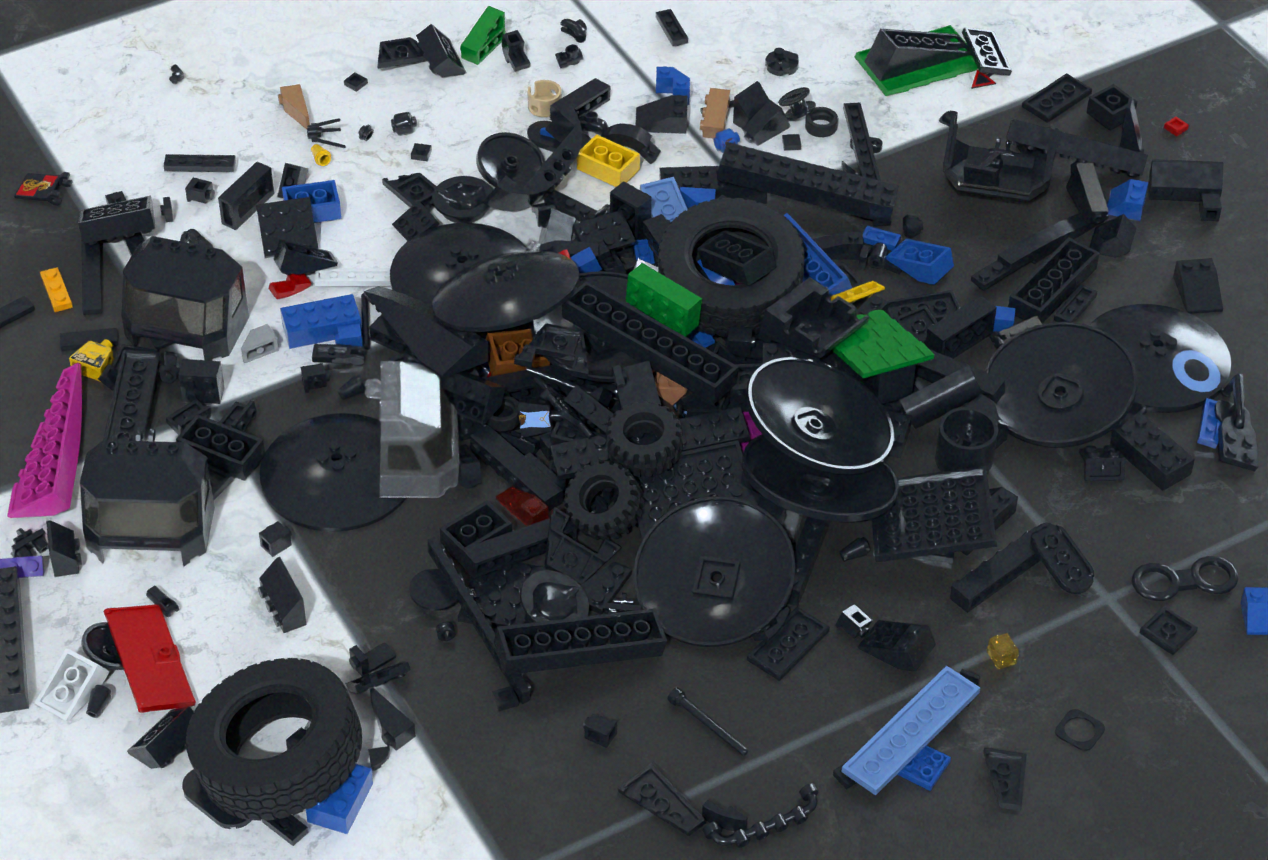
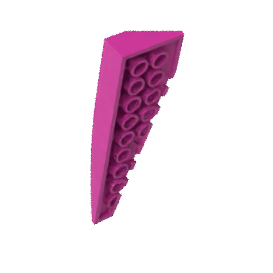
[7,362,82,518]

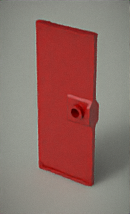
[103,604,196,713]

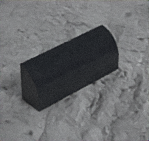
[900,365,984,429]

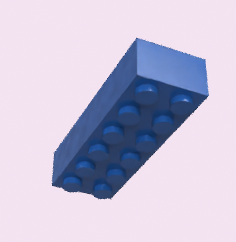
[784,213,852,299]

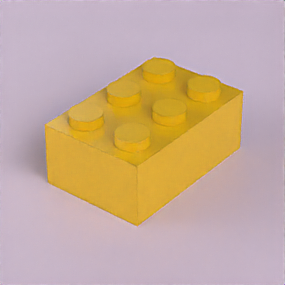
[577,134,640,187]

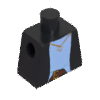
[518,397,563,438]

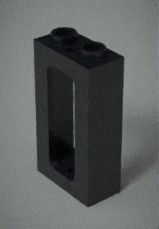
[218,162,274,230]

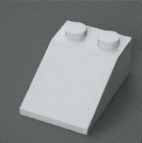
[35,648,110,721]

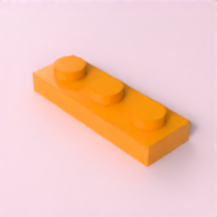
[40,267,73,312]

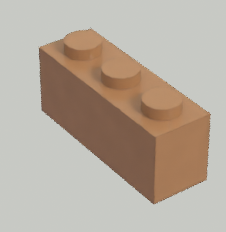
[700,88,730,139]

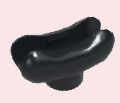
[560,18,587,43]
[578,111,608,135]

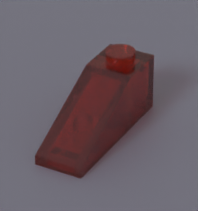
[496,487,549,526]

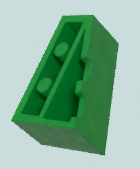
[460,6,506,65]

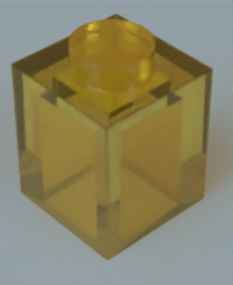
[987,633,1019,670]

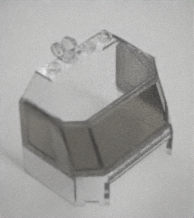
[365,361,459,498]

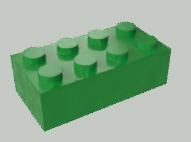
[626,263,702,337]

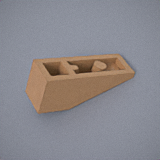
[278,84,310,129]

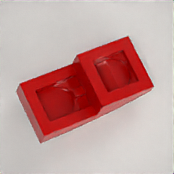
[269,273,311,299]

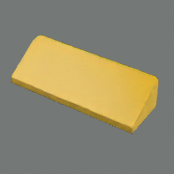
[831,281,885,303]

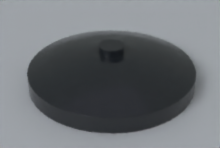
[476,132,545,188]

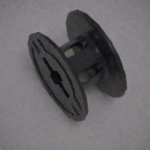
[778,87,816,120]

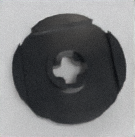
[765,48,799,76]

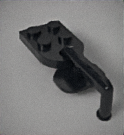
[1215,373,1259,471]

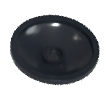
[81,622,124,670]

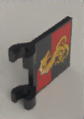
[14,172,73,206]

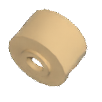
[527,80,562,117]

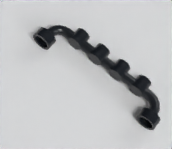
[702,783,819,848]

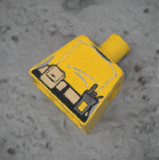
[69,339,114,382]

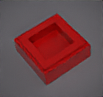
[1164,117,1189,137]

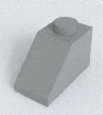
[241,324,279,364]

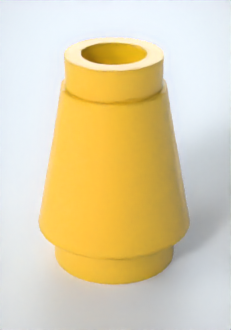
[311,144,331,166]

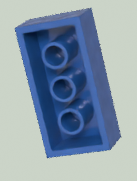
[280,294,362,349]

